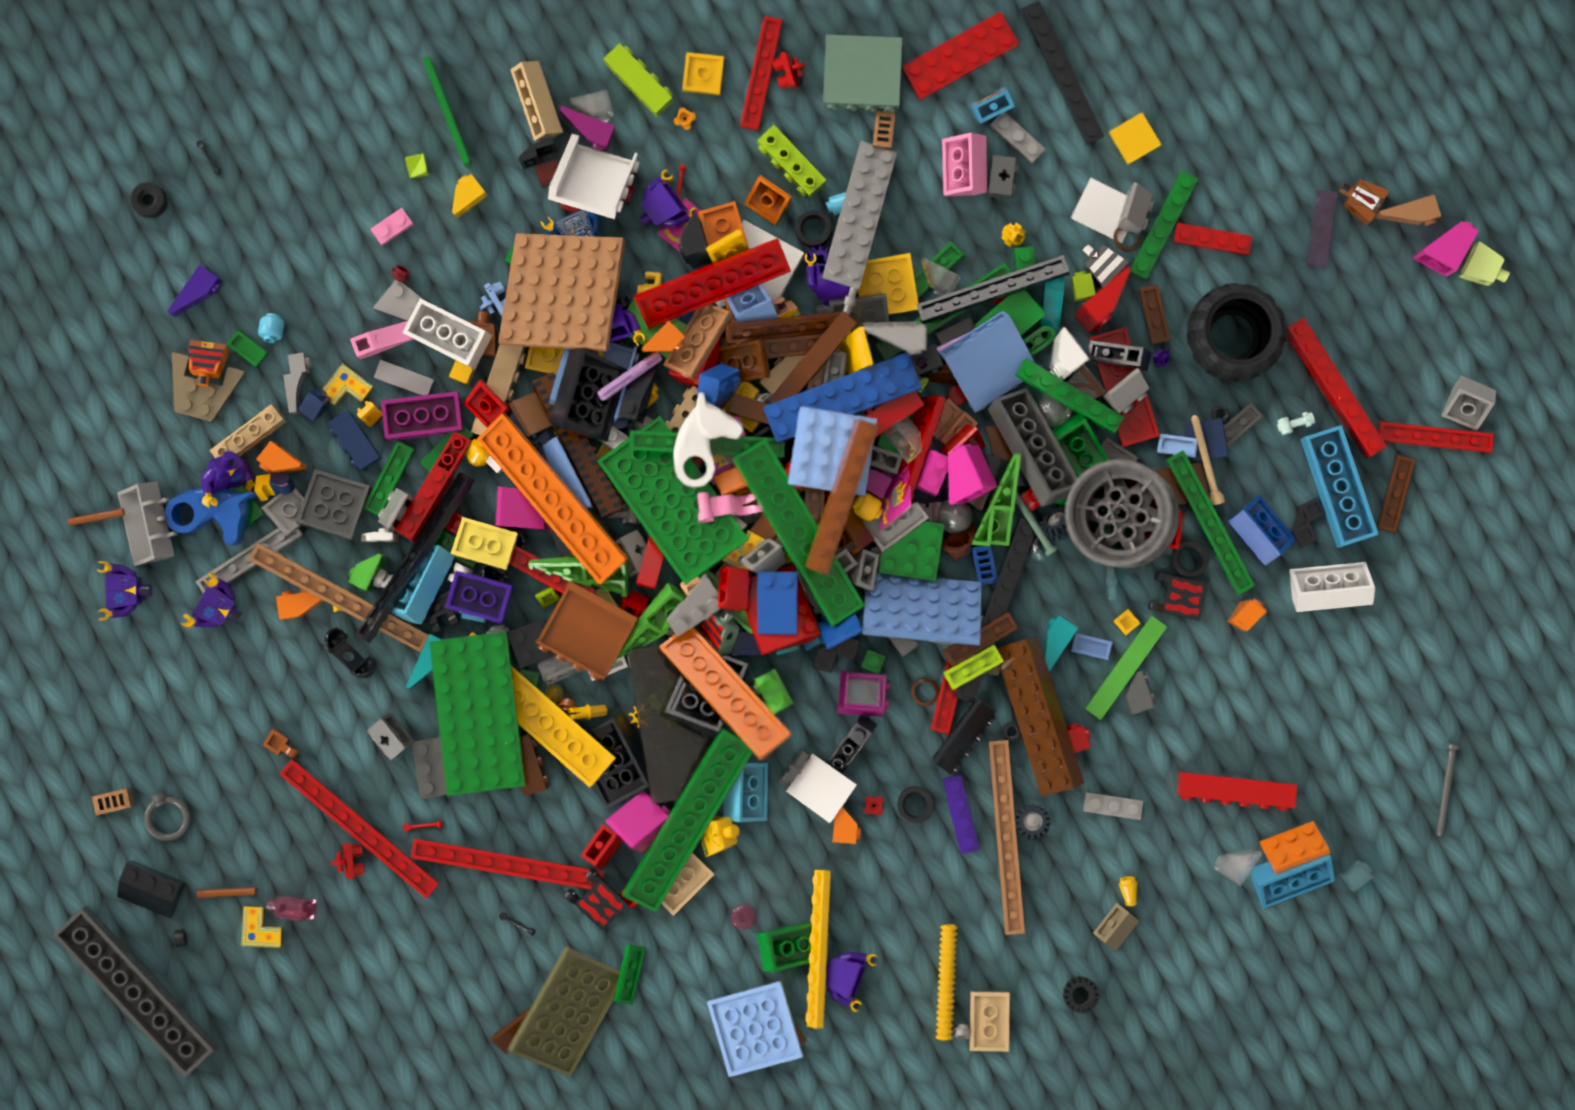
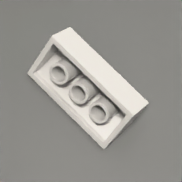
[1049,328,1089,380]
[1289,562,1375,612]

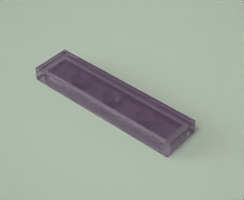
[1307,190,1337,268]

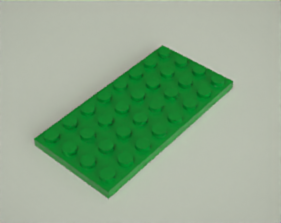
[597,416,749,585]
[429,631,526,796]

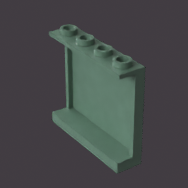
[823,34,902,112]

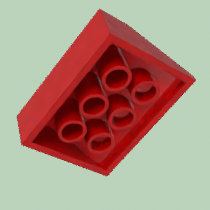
[1074,267,1130,333]
[744,564,820,655]

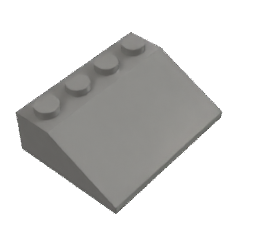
[861,321,926,354]

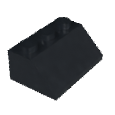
[678,213,712,269]
[117,861,186,918]

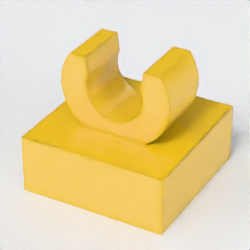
[357,401,383,427]

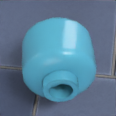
[258,313,285,343]

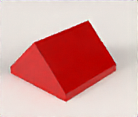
[463,380,511,428]
[939,424,986,456]

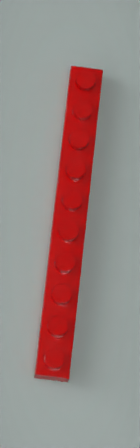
[438,504,595,594]
[280,759,439,899]
[411,838,605,889]

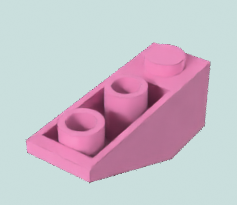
[350,321,414,360]

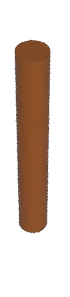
[67,508,125,526]
[197,887,257,898]

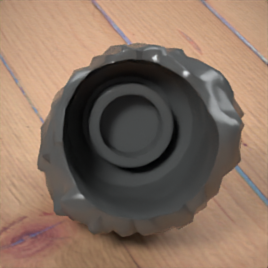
[937,498,973,534]

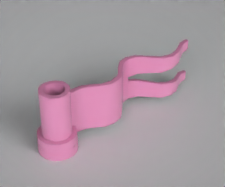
[698,493,763,523]

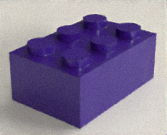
[445,570,514,624]

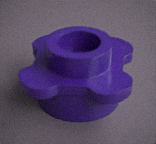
[1153,349,1170,368]

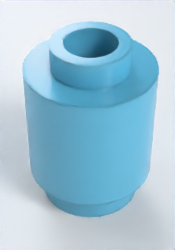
[826,192,846,216]

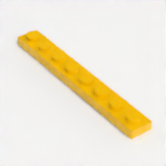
[806,870,831,1028]

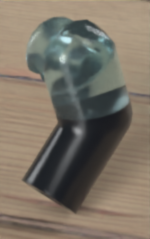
[1029,535,1046,562]

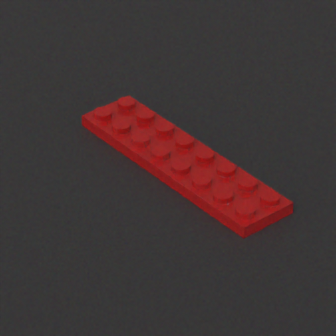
[634,238,791,329]

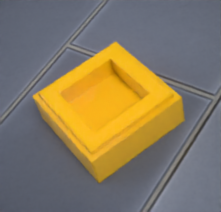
[1113,609,1141,636]

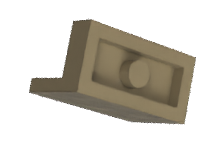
[1093,903,1139,951]

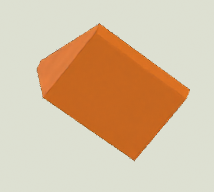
[744,175,792,225]

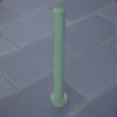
[1015,491,1058,556]

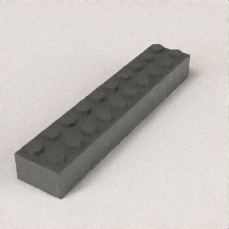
[53,906,219,1077]

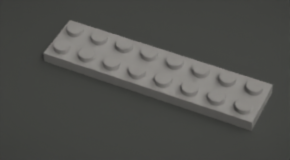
[822,141,897,289]

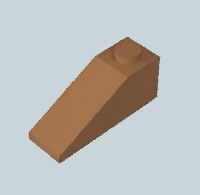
[1375,195,1441,226]

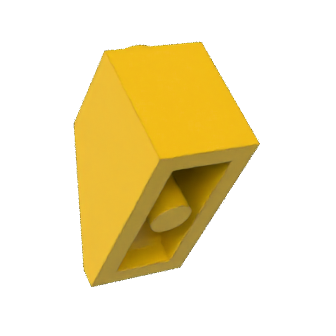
[452,174,487,218]

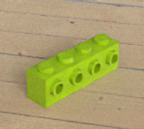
[603,43,673,117]
[757,125,826,199]

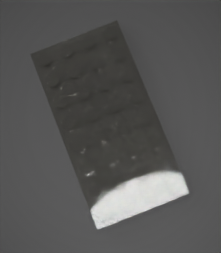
[627,645,715,804]

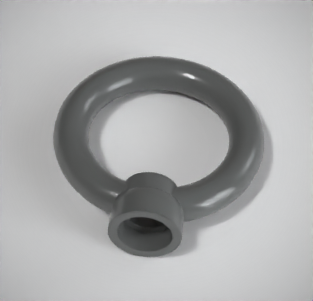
[144,791,191,842]

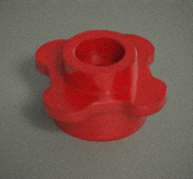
[864,795,884,816]

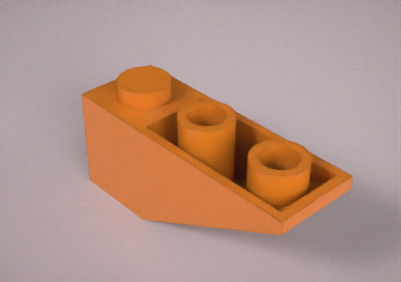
[276,589,324,620]
[1227,599,1267,631]

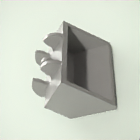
[117,481,178,567]

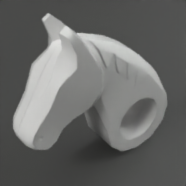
[673,393,744,487]

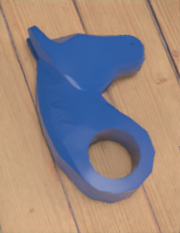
[165,488,257,546]

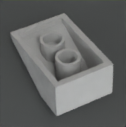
[378,488,414,532]

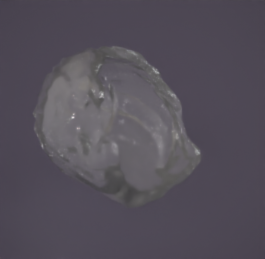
[1037,394,1073,427]

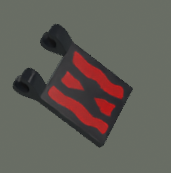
[1148,572,1207,621]
[565,868,629,930]

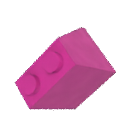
[1413,221,1479,277]
[948,443,998,505]
[915,450,948,498]
[496,487,549,530]
[605,791,671,853]

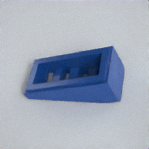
[971,546,997,585]

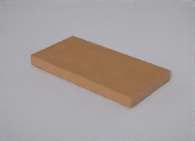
[663,304,733,380]

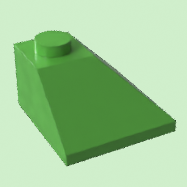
[348,554,388,592]

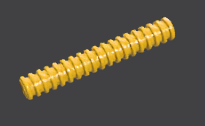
[935,924,958,1040]

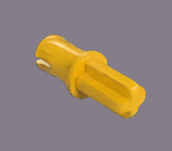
[568,704,607,720]

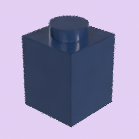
[298,388,332,421]

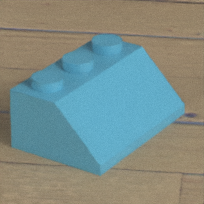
[723,763,768,822]

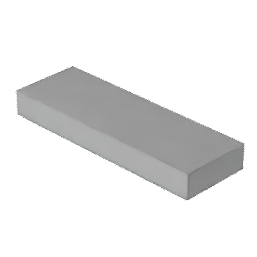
[374,360,435,396]

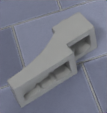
[283,353,312,415]

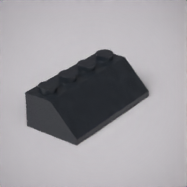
[931,698,996,774]

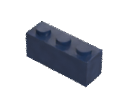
[328,410,382,471]

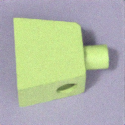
[1459,241,1510,286]

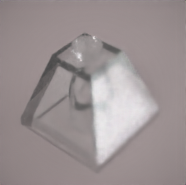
[1215,848,1263,886]

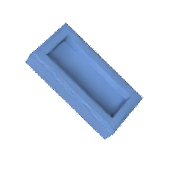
[1070,633,1113,660]

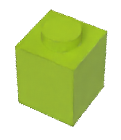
[1070,271,1095,302]

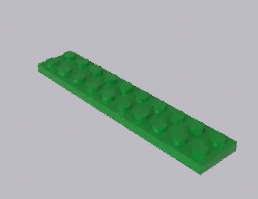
[732,439,865,626]
[622,728,753,912]

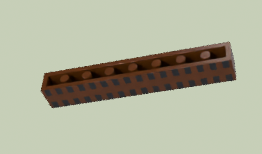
[532,372,624,521]

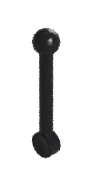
[196,141,221,175]
[499,912,536,936]

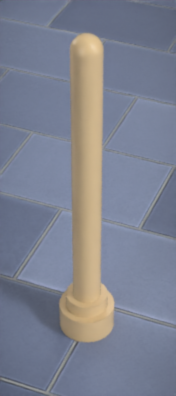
[1191,415,1225,505]

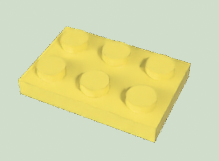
[451,517,518,571]

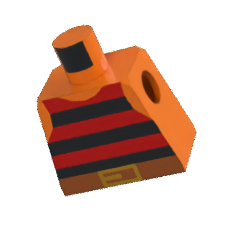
[189,340,230,387]

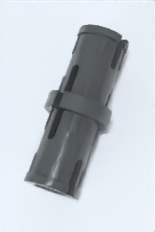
[778,750,811,788]

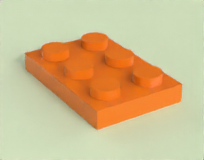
[1259,821,1330,874]

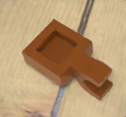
[262,729,299,758]

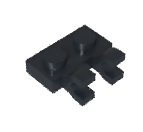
[423,591,460,634]

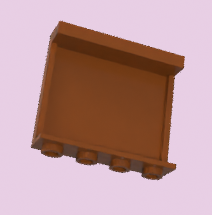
[536,581,639,681]

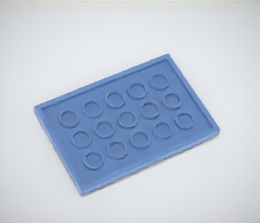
[862,572,981,645]

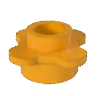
[674,108,696,130]

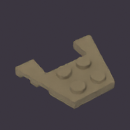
[172,352,246,422]

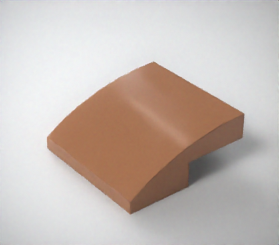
[933,398,978,445]

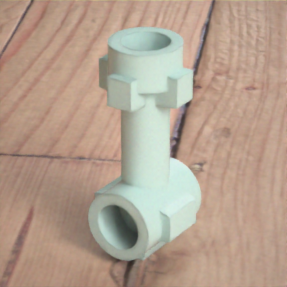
[1277,412,1315,435]

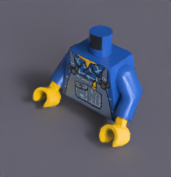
[541,210,600,237]

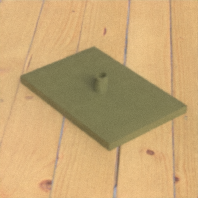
[508,947,620,1077]

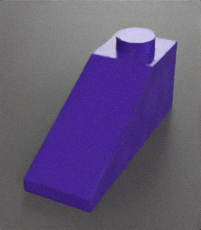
[167,265,223,317]

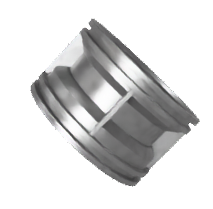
[1065,460,1179,568]

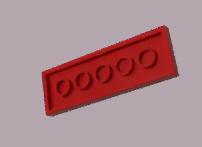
[901,11,1019,101]
[1089,327,1160,447]
[892,395,946,501]

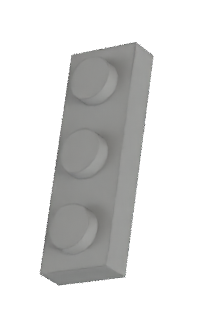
[990,112,1045,164]
[1083,792,1143,820]

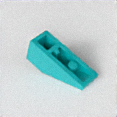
[1040,277,1065,333]
[1044,615,1078,672]
[406,634,443,689]

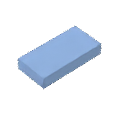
[1157,434,1198,458]

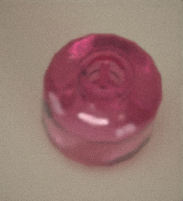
[731,903,756,930]

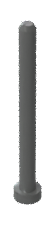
[1436,744,1460,836]

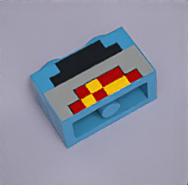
[969,87,1015,124]

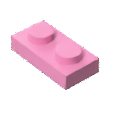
[371,208,414,246]

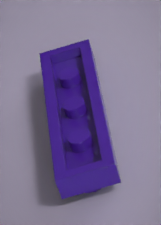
[942,774,980,854]

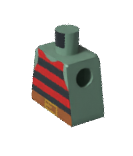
[697,609,739,656]

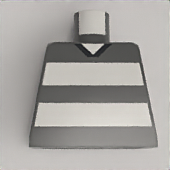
[1081,244,1129,290]

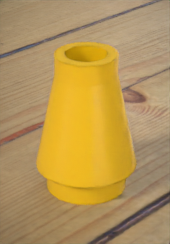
[1119,876,1138,906]

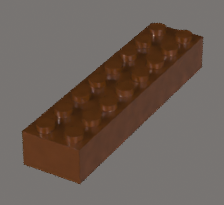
[997,636,1085,797]

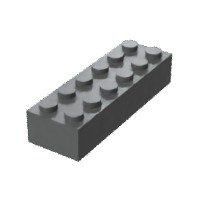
[988,388,1078,507]

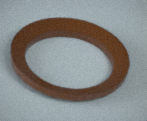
[1113,228,1141,251]
[911,678,939,706]

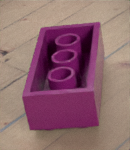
[381,391,465,441]

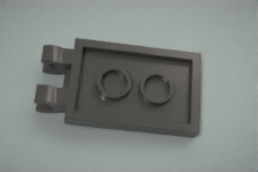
[816,293,889,335]

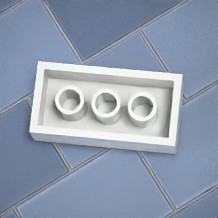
[403,299,492,370]

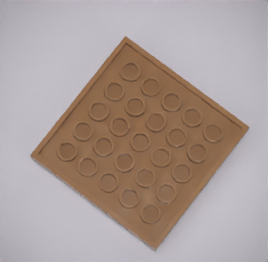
[498,233,625,351]

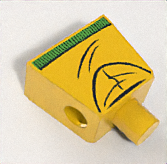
[701,817,739,857]

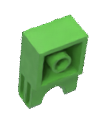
[753,669,793,714]

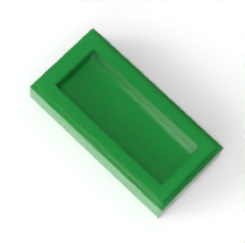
[226,330,269,368]

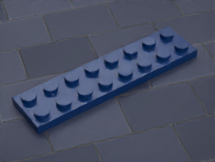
[763,352,922,444]

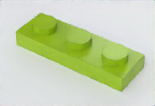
[943,645,1004,690]

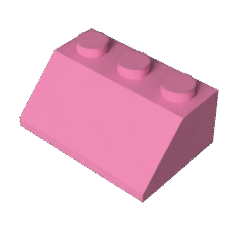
[942,133,988,196]

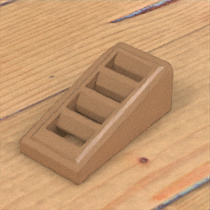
[873,110,895,150]
[92,788,135,815]

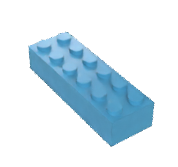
[1300,425,1379,548]

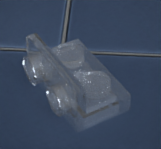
[538,656,581,685]

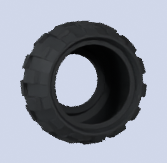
[1186,283,1287,382]

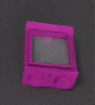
[837,670,890,717]

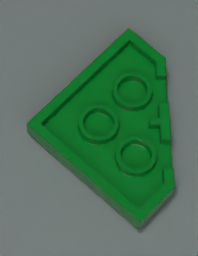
[879,521,944,581]

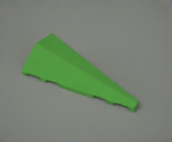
[972,453,1021,546]
[529,553,630,597]
[614,583,687,664]

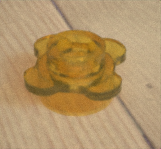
[546,683,562,704]

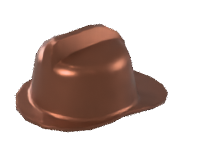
[941,523,977,561]

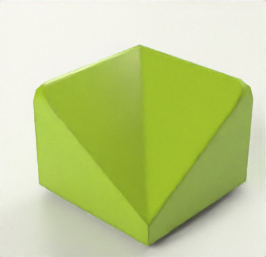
[405,154,429,179]

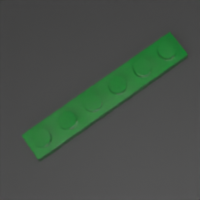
[1130,170,1198,280]
[1015,358,1124,434]

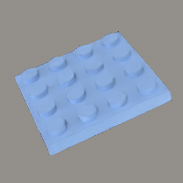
[788,407,877,496]
[707,981,803,1077]

